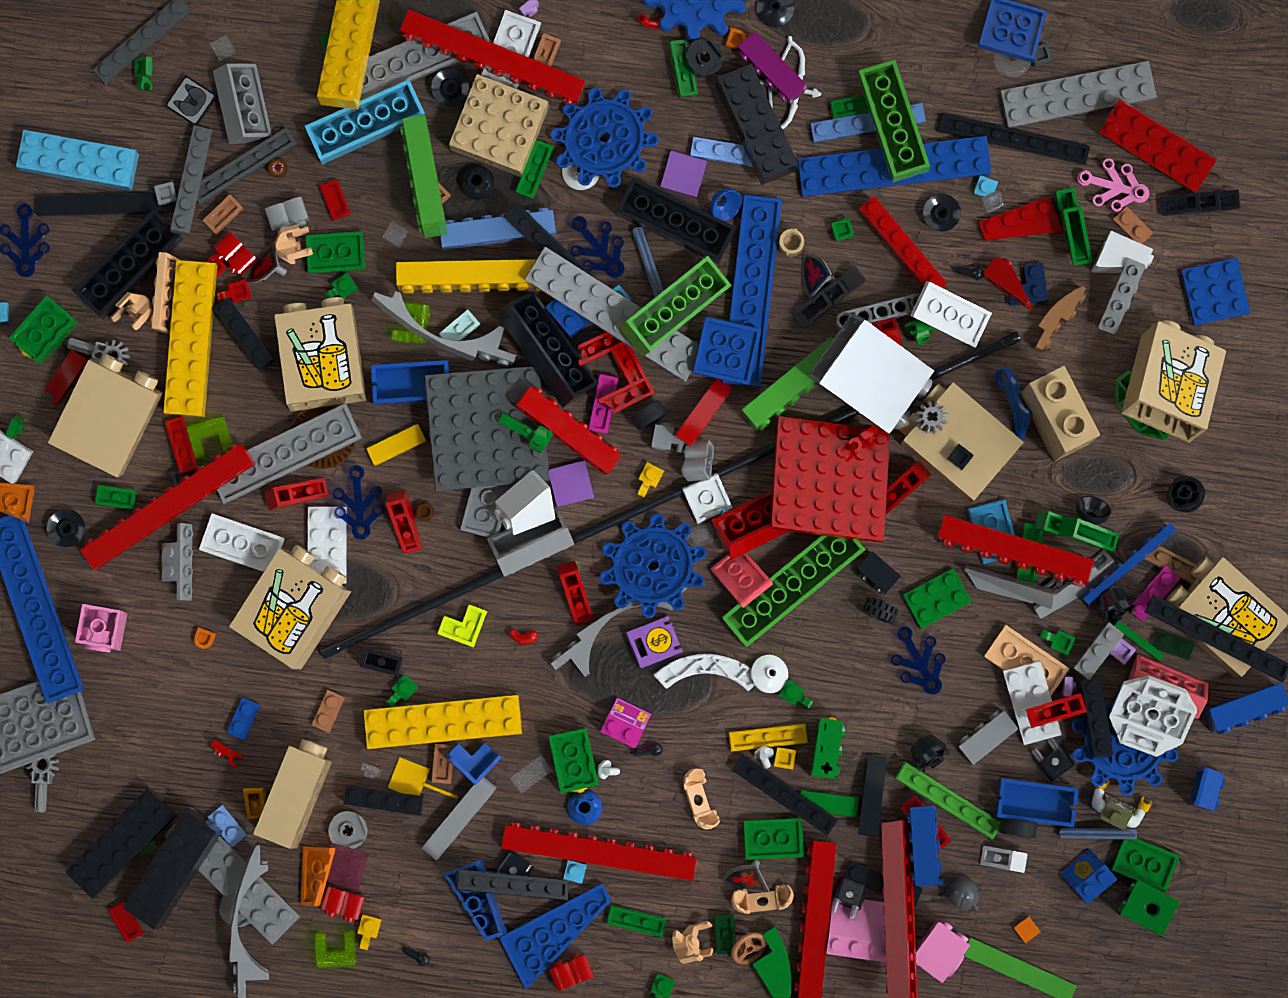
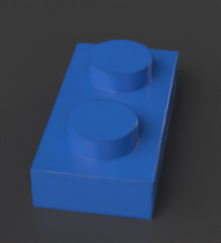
[227,697,261,741]

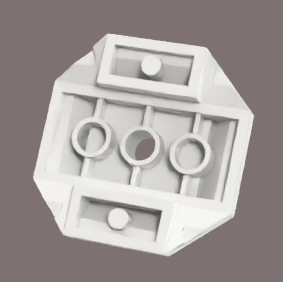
[1109,676,1197,757]

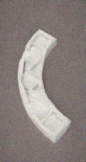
[654,654,755,691]

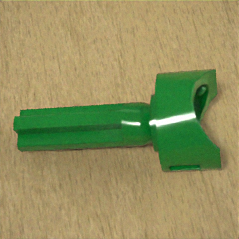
[904,319,936,347]
[498,413,553,453]

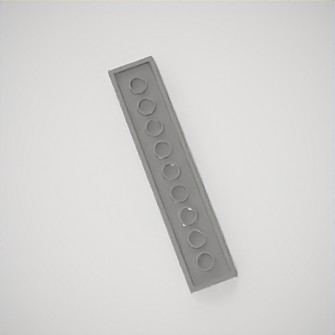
[524,247,699,381]

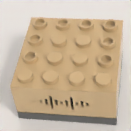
[449,74,549,178]

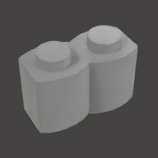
[265,197,310,233]
[681,440,714,481]

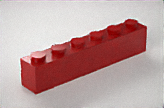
[858,196,948,289]
[514,386,621,475]

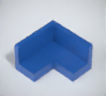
[444,742,502,785]

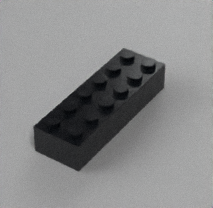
[715,64,799,185]
[616,178,736,265]
[73,209,183,320]
[497,291,599,408]
[65,788,178,899]
[123,809,223,930]

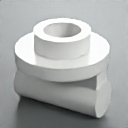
[754,746,774,769]
[597,760,620,779]

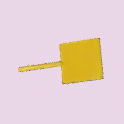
[388,757,458,799]

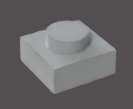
[154,182,177,206]

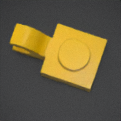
[638,462,664,498]
[357,915,382,950]

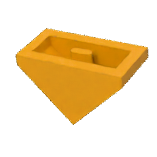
[243,788,266,819]

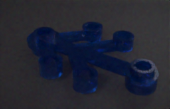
[0,204,50,278]
[571,216,625,278]
[332,465,384,540]
[891,626,946,695]

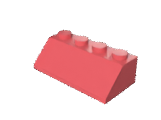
[1128,654,1209,719]

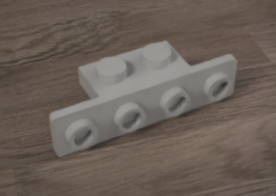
[1098,258,1145,334]
[162,523,193,601]

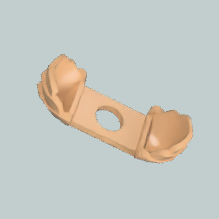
[683,769,720,830]
[731,884,794,914]

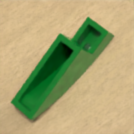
[1053,187,1093,266]
[1034,510,1119,552]
[752,926,791,998]

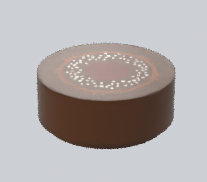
[268,158,288,178]

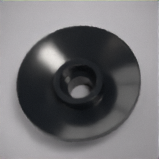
[756,0,794,27]
[431,68,469,106]
[923,194,961,232]
[47,509,85,547]

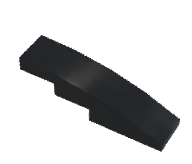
[1160,189,1241,216]
[792,266,867,328]
[858,755,887,838]

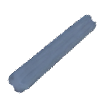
[633,227,664,297]
[1059,828,1137,839]

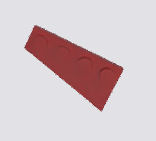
[978,196,1063,241]

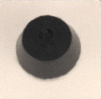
[1167,476,1205,513]
[1097,588,1135,623]
[910,735,949,772]

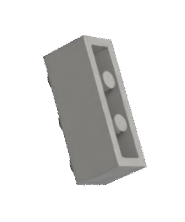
[1071,623,1124,680]
[957,710,1018,765]

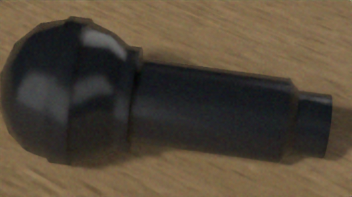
[955,267,984,280]
[633,743,663,756]
[402,946,430,967]

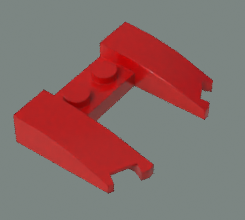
[578,332,655,414]
[45,350,88,407]

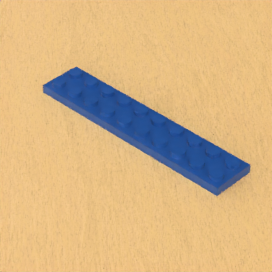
[798,136,991,197]
[722,195,782,388]
[0,515,85,704]

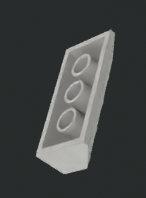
[213,64,272,144]

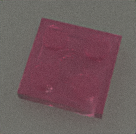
[327,843,369,891]

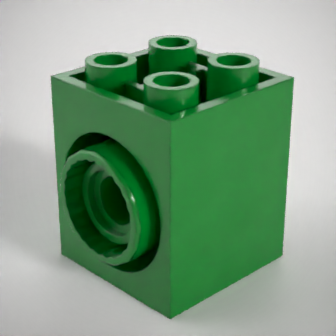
[1119,880,1180,937]

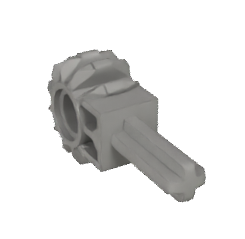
[67,338,130,371]
[26,754,60,812]

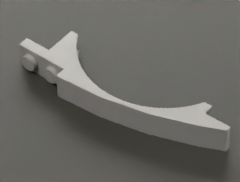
[371,291,516,367]
[551,587,687,677]
[229,842,269,998]

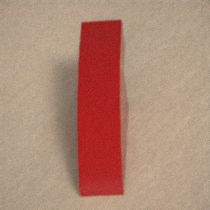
[675,379,734,448]

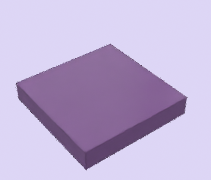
[660,151,707,198]
[549,461,594,508]

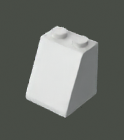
[1091,231,1154,273]
[495,470,555,535]

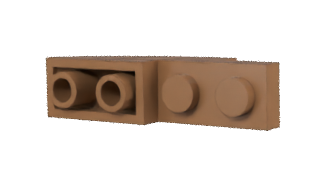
[1034,286,1086,352]

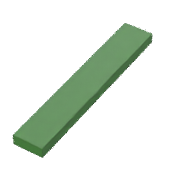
[894,762,1000,840]
[964,938,1077,998]

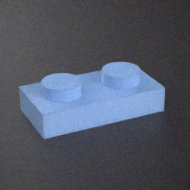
[208,805,247,847]

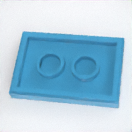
[968,499,1015,564]

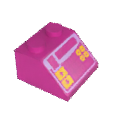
[600,698,652,749]

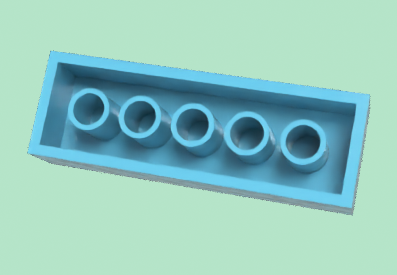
[305,79,426,165]
[16,130,139,191]

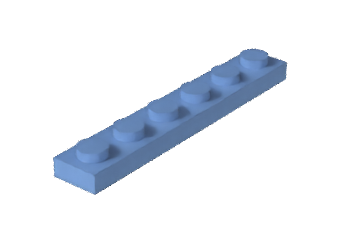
[810,103,926,143]

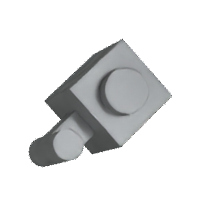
[651,422,685,453]

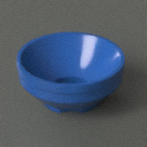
[710,188,742,221]
[567,790,602,825]

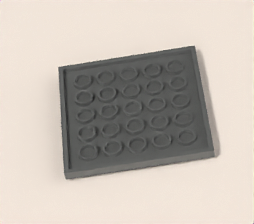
[424,367,550,491]

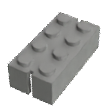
[487,507,574,577]

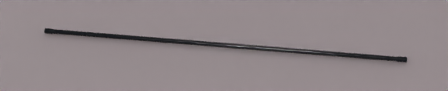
[320,331,1021,659]

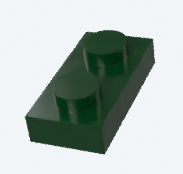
[714,914,736,955]

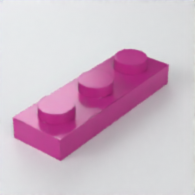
[589,374,619,434]
[1132,566,1180,622]

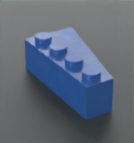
[907,806,944,887]
[442,859,507,941]

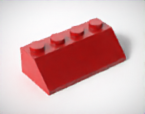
[712,491,790,560]

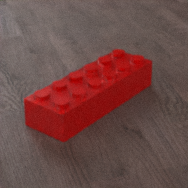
[1099,98,1217,193]

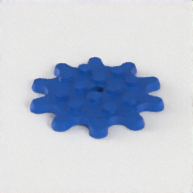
[643,0,746,42]
[551,88,659,188]
[599,513,707,618]
[1072,686,1179,796]

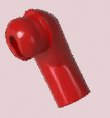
[638,14,662,30]
[508,629,538,646]

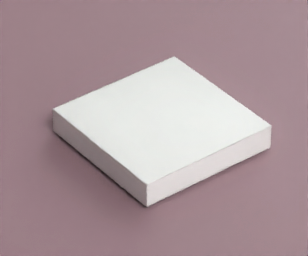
[682,473,733,523]

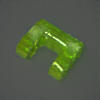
[391,303,430,345]
[187,415,233,461]
[315,930,357,969]

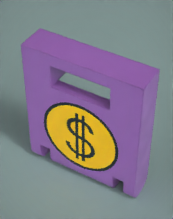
[626,616,683,669]

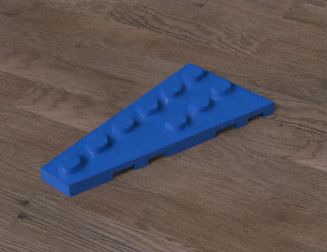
[500,884,612,989]

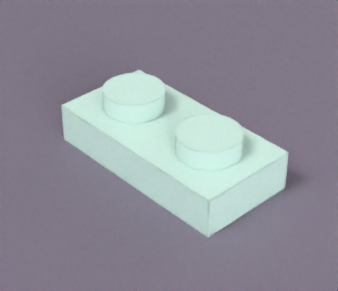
[439,310,480,341]

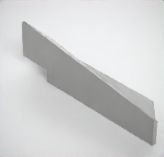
[1034,550,1116,618]
[964,565,1056,609]

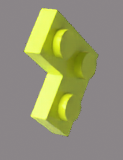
[438,605,487,648]

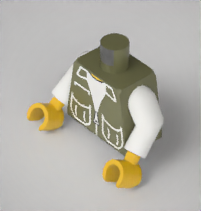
[1092,779,1152,830]

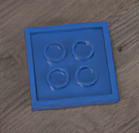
[978,0,1047,63]
[1181,258,1251,326]
[693,317,762,386]

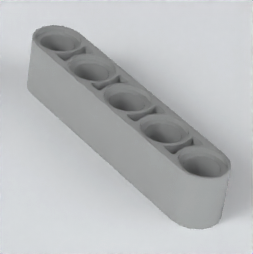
[835,293,921,330]
[422,777,497,861]

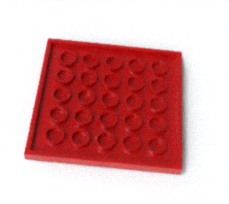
[770,416,890,543]

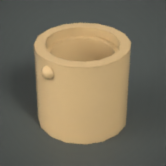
[778,228,804,257]

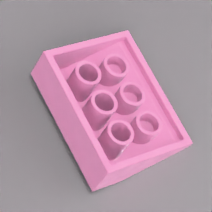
[826,899,886,962]

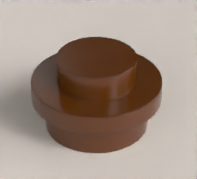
[415,502,434,522]

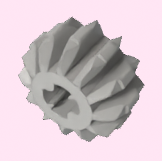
[915,401,948,434]

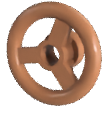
[731,932,766,965]

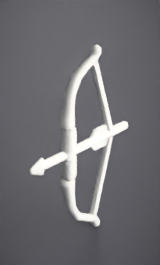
[760,36,821,129]

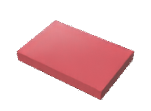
[710,553,773,608]

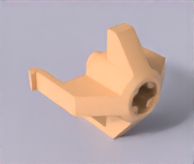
[274,224,313,264]
[110,292,153,330]
[672,921,713,964]

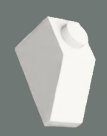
[980,846,1028,873]

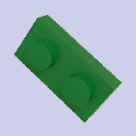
[95,485,137,510]

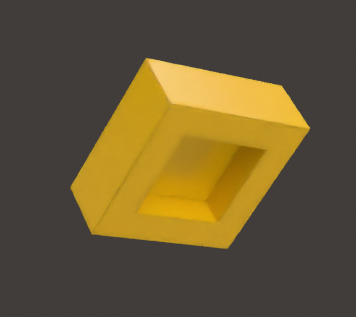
[774,747,796,770]

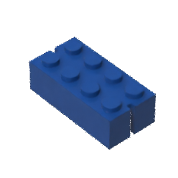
[371,360,450,406]
[1203,683,1288,734]
[995,778,1079,827]

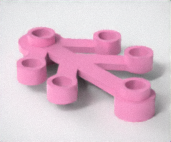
[1076,158,1149,212]

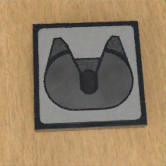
[165,75,218,126]

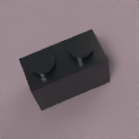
[856,551,901,594]
[360,648,404,677]

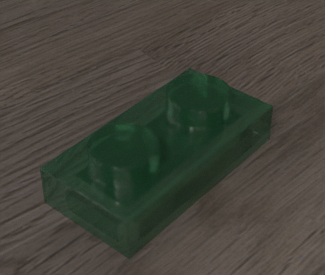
[1153,630,1195,661]

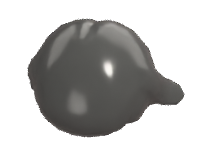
[939,877,979,911]

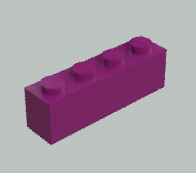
[738,31,807,105]

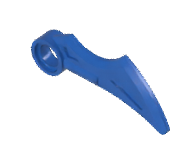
[994,368,1031,440]

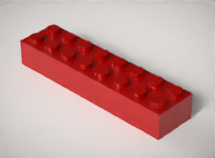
[938,515,1094,588]

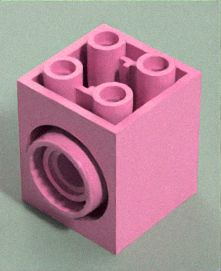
[75,604,128,653]
[916,920,970,983]

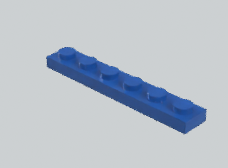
[1083,523,1176,606]

